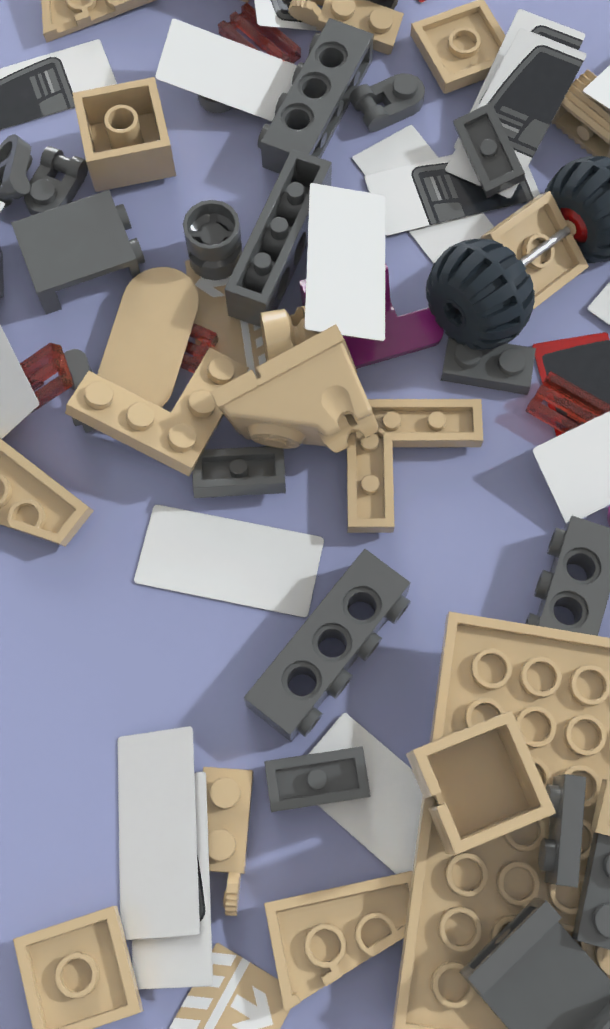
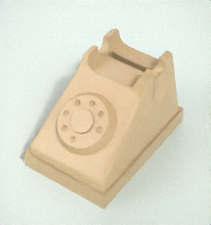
[210,324,379,453]

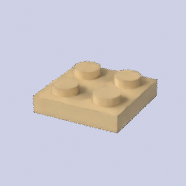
[410,0,506,94]
[13,906,144,1029]

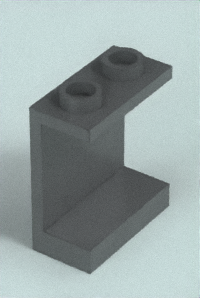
[11,190,145,315]
[460,898,610,1029]

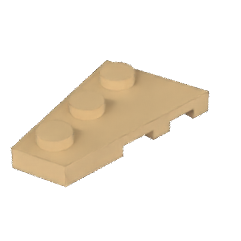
[41,0,155,43]
[0,438,94,547]
[264,871,412,1013]

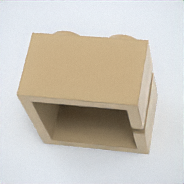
[406,710,556,855]

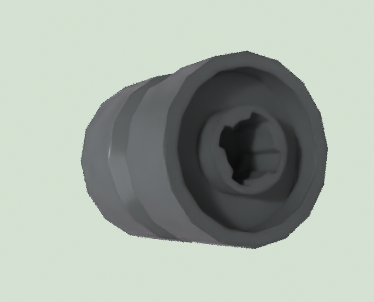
[183,200,243,281]

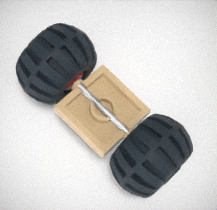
[426,156,610,350]

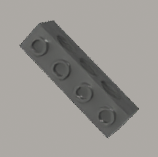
[258,18,374,174]
[224,149,332,327]
[525,516,610,636]
[244,549,411,742]

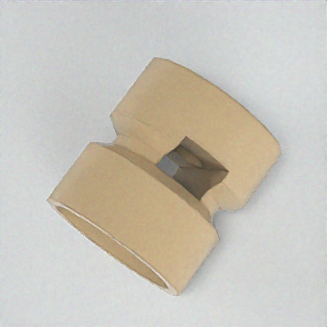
[260,306,320,362]

